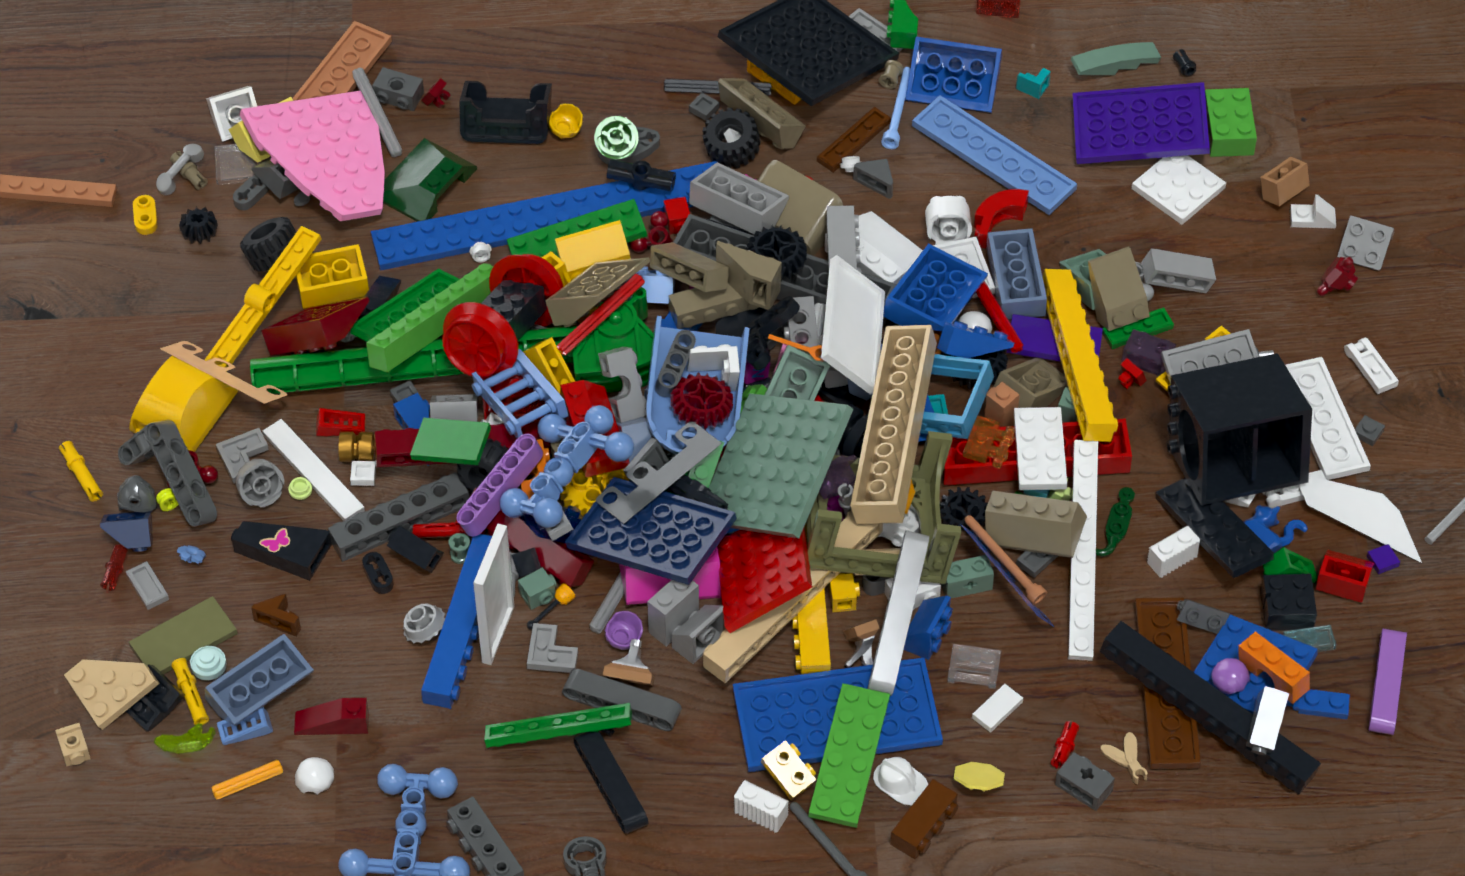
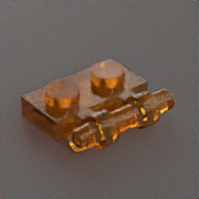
[963,415,1015,468]

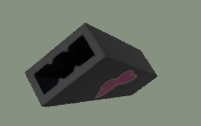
[231,521,332,581]

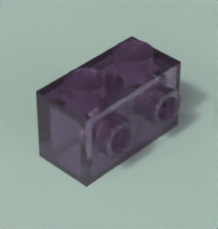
[1122,329,1176,376]

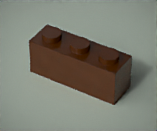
[890,779,959,860]

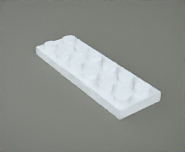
[1285,357,1371,480]

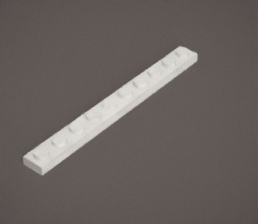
[1068,440,1098,661]

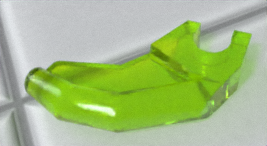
[154,723,215,754]

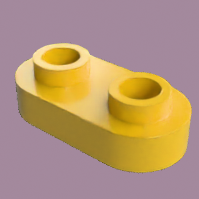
[133,195,158,235]

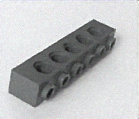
[328,472,469,562]

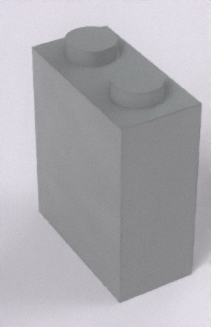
[648,580,699,646]

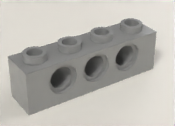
[784,296,822,387]

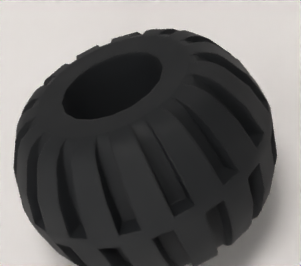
[457,439,509,493]

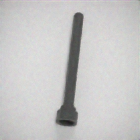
[790,802,868,876]

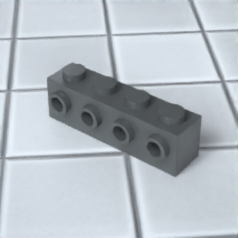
[446,796,524,876]

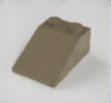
[1088,247,1150,331]
[994,358,1069,408]

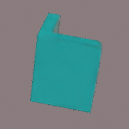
[1016,68,1051,99]

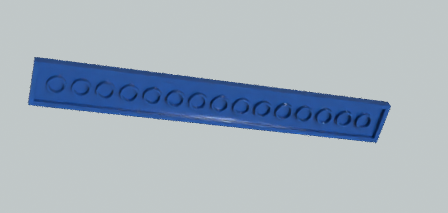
[371,161,717,271]

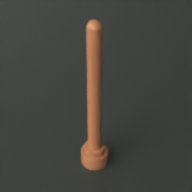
[965,515,1048,605]

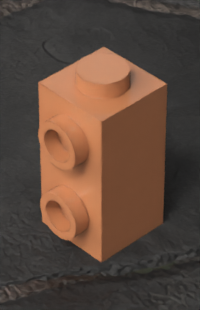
[984,382,1020,427]

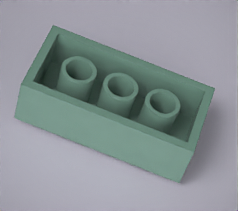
[764,345,830,401]

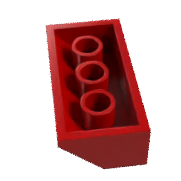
[560,380,630,478]

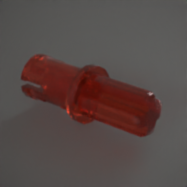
[100,544,128,591]

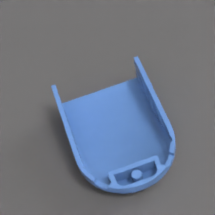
[646,316,750,455]

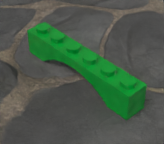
[887,0,918,49]

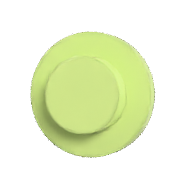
[288,477,312,500]

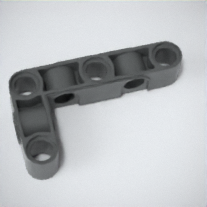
[118,420,217,526]

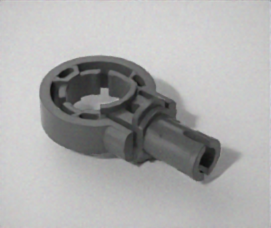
[563,836,606,876]

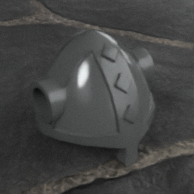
[117,475,157,512]

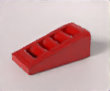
[316,408,365,436]

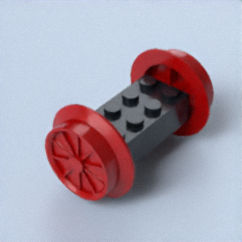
[442,254,563,377]

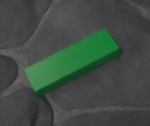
[1102,307,1174,349]

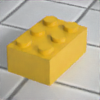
[295,244,369,309]

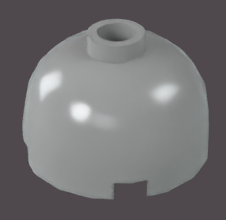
[236,459,284,507]

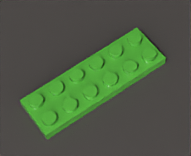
[808,683,890,828]

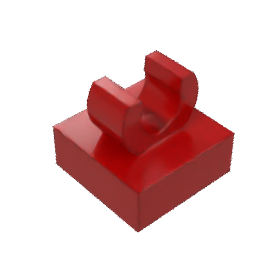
[1118,358,1147,389]

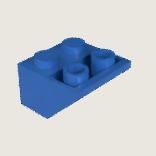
[904,596,953,660]

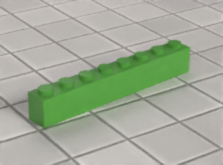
[366,263,493,372]

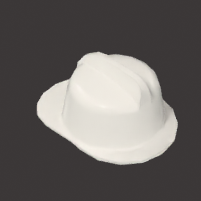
[873,757,928,806]

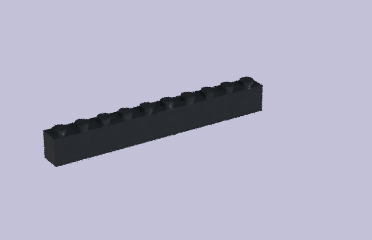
[1100,621,1321,794]

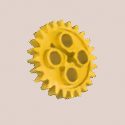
[560,468,629,518]

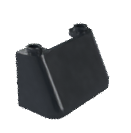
[459,81,552,144]

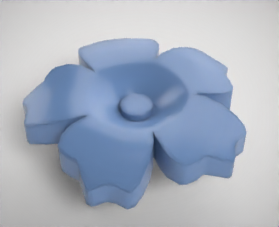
[177,545,206,564]

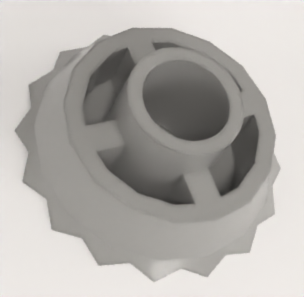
[403,604,445,643]

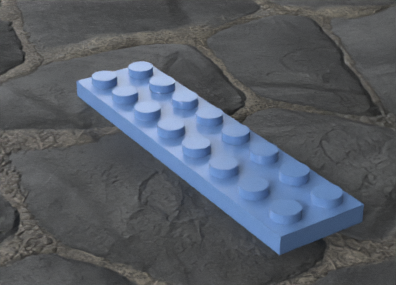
[912,95,1077,215]

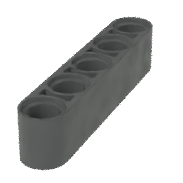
[562,669,682,731]

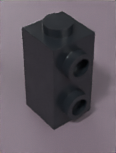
[386,526,444,573]

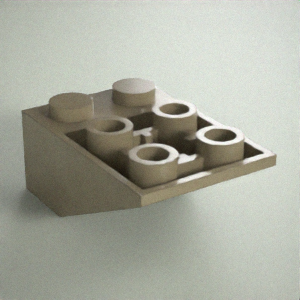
[716,241,782,310]

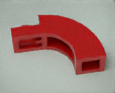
[974,189,1029,249]

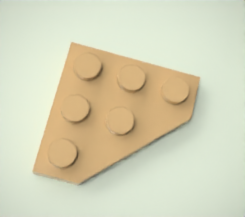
[64,660,160,730]

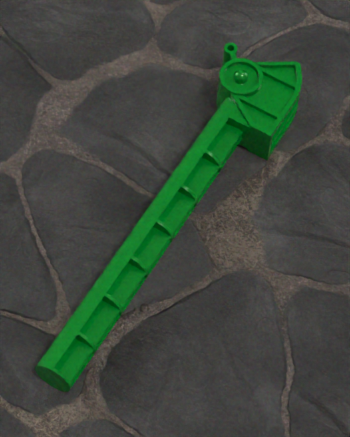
[250,287,653,394]

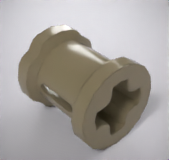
[879,60,904,89]

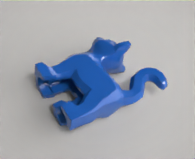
[1244,505,1308,553]

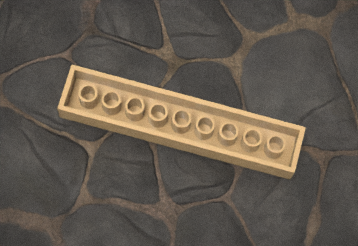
[850,325,937,524]

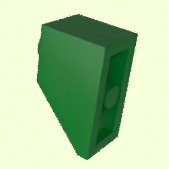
[1263,547,1318,583]

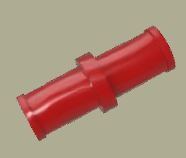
[1051,721,1080,769]

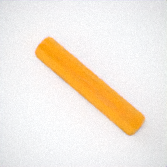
[211,760,283,799]

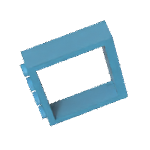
[920,354,994,439]

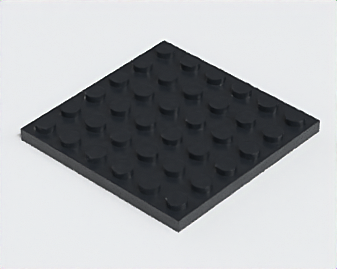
[718,0,900,106]

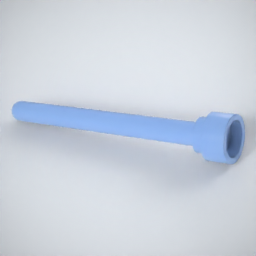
[881,67,910,149]

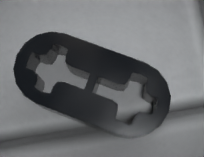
[362,552,394,594]

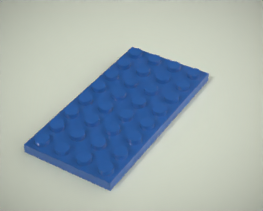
[733,657,943,772]

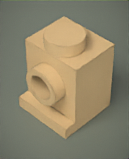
[55,723,90,766]

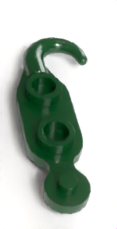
[1096,487,1135,557]

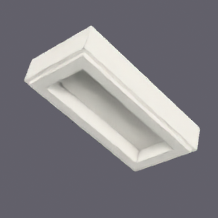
[972,684,1023,733]

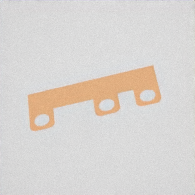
[160,341,287,404]

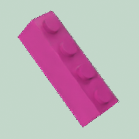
[619,547,721,605]

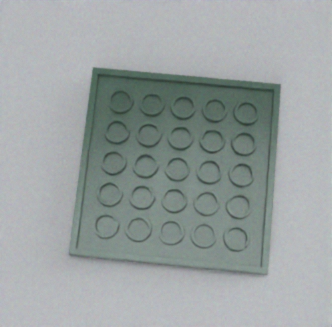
[709,393,853,539]

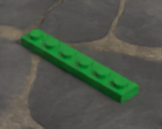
[484,703,632,748]

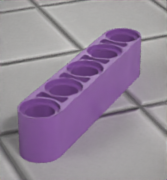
[456,434,543,536]
[1369,628,1407,735]

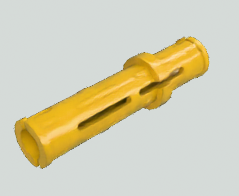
[59,441,103,502]
[172,658,209,726]

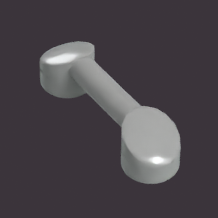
[156,144,204,195]

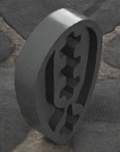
[597,126,660,164]

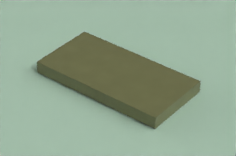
[129,596,238,674]

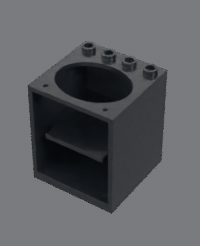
[1166,353,1312,506]

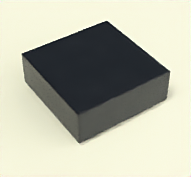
[512,547,541,577]

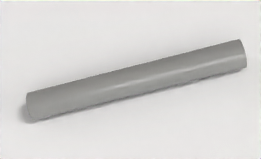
[1425,497,1465,545]

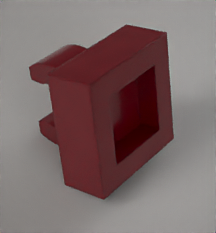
[421,78,451,108]

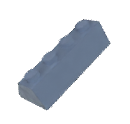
[205,634,314,726]

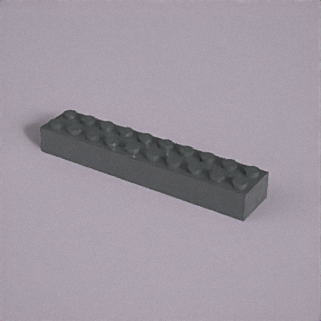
[673,214,897,328]

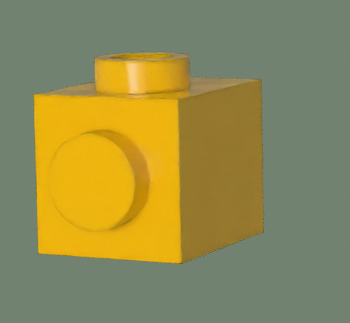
[829,573,860,613]

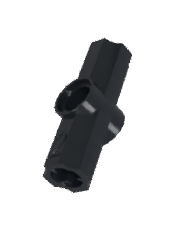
[607,159,676,192]
[668,474,729,510]

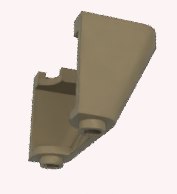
[757,160,843,256]

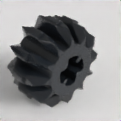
[179,206,218,244]

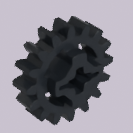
[940,487,988,535]

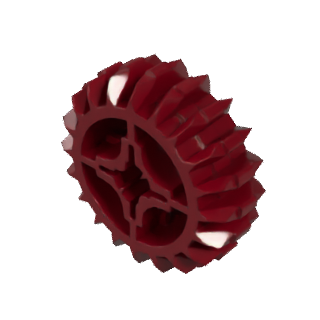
[670,372,733,430]

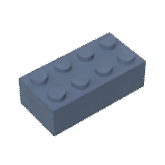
[986,229,1047,319]

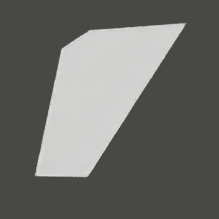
[1299,476,1422,563]

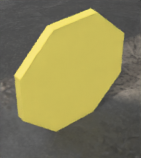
[954,762,1005,792]

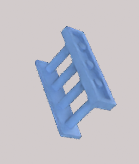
[472,349,568,439]

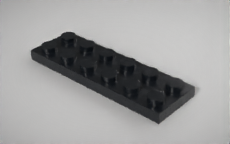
[1155,478,1274,579]

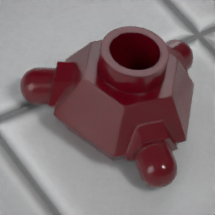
[1317,257,1358,296]

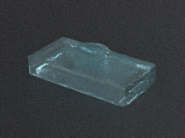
[1283,625,1337,652]

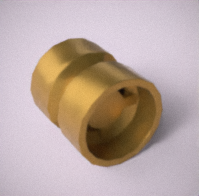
[339,432,375,462]

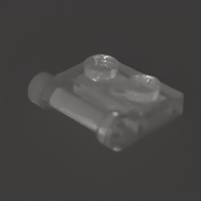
[947,644,1001,689]

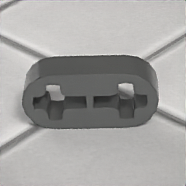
[233,175,269,211]

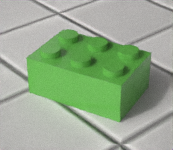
[1205,88,1257,157]

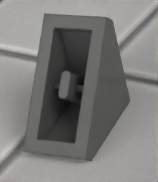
[853,159,893,199]

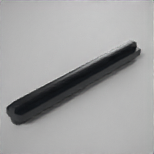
[664,79,772,96]

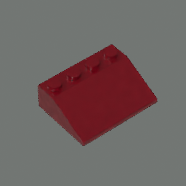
[261,297,369,356]

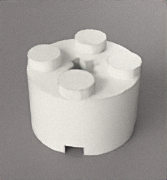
[925,196,972,244]

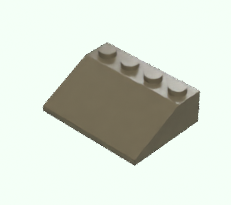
[546,257,650,327]

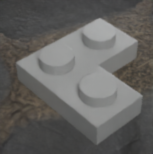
[216,428,269,483]
[527,623,578,673]

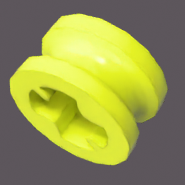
[156,488,179,511]

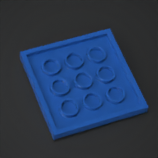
[1194,615,1318,714]

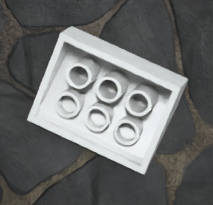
[825,211,923,284]

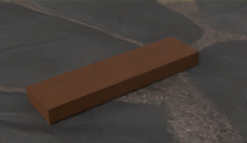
[817,107,891,173]

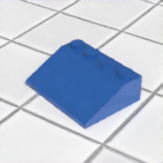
[905,37,1002,113]
[883,243,988,331]

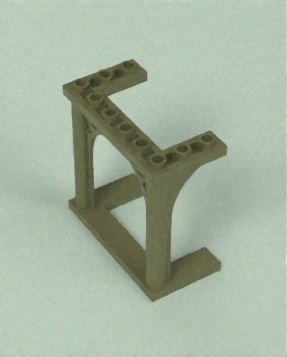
[806,431,961,584]

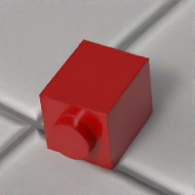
[664,197,690,235]

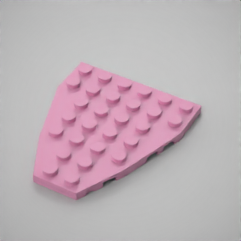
[240,91,385,221]

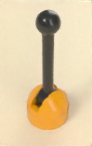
[527,583,576,630]

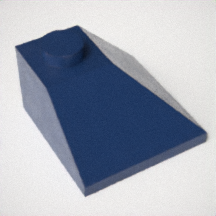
[100,511,153,552]

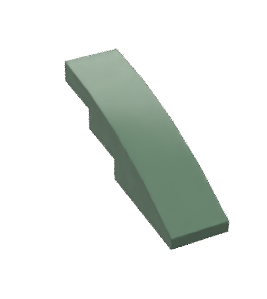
[1070,42,1161,75]

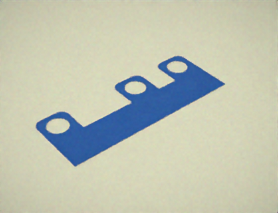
[961,525,1055,627]

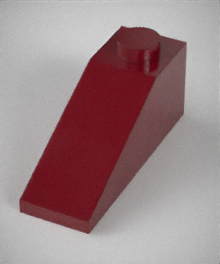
[294,698,369,735]

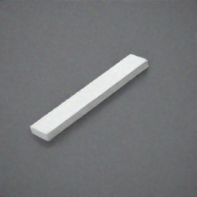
[263,419,365,521]

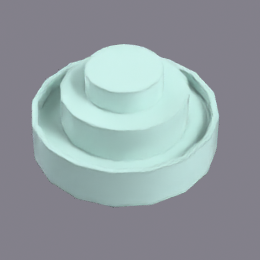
[190,646,227,680]

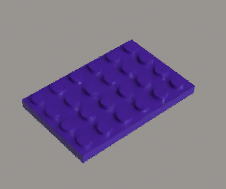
[1073,82,1210,164]

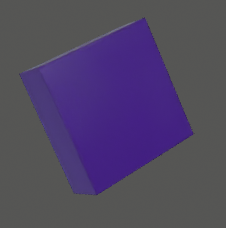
[1367,544,1400,574]

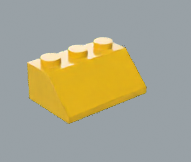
[555,220,631,280]

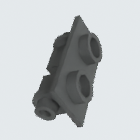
[1177,599,1230,634]

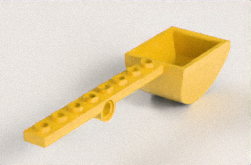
[129,226,322,452]

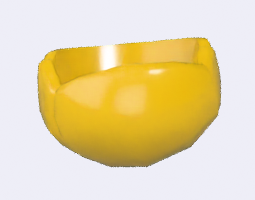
[549,103,583,139]

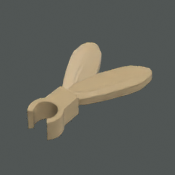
[1100,732,1148,784]

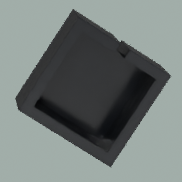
[1260,574,1317,631]

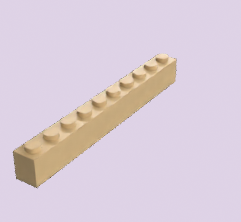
[703,509,883,683]

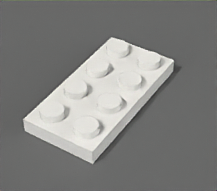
[1014,407,1067,490]

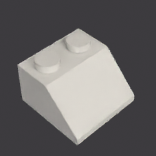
[206,86,257,141]

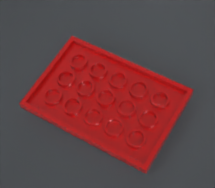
[717,528,813,633]

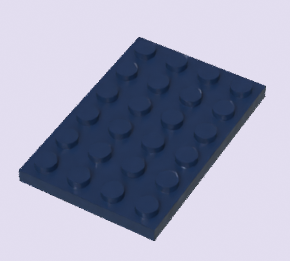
[565,477,737,585]

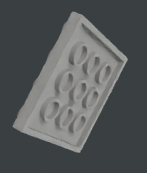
[1160,329,1259,385]

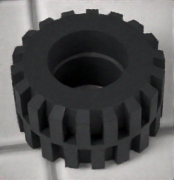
[702,108,761,168]
[240,217,297,272]

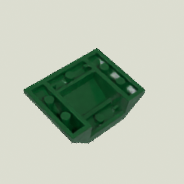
[383,138,477,222]

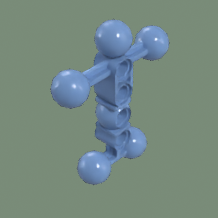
[499,405,635,528]
[338,764,470,876]

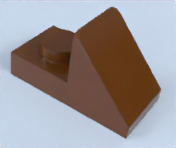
[251,594,301,637]

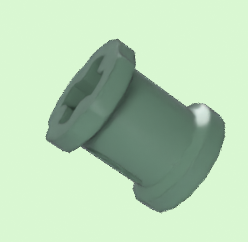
[449,533,470,564]

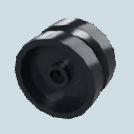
[837,404,869,458]

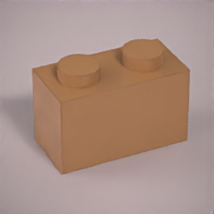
[1260,157,1310,206]

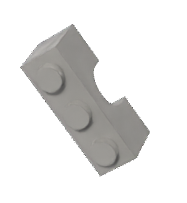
[598,347,646,423]

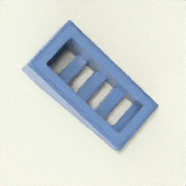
[217,707,273,745]

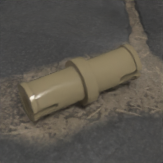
[170,151,208,190]

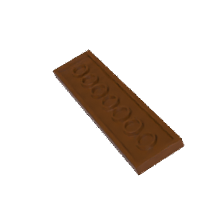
[1135,597,1201,769]

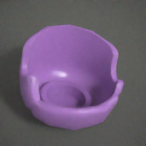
[605,611,643,650]
[1211,658,1250,694]

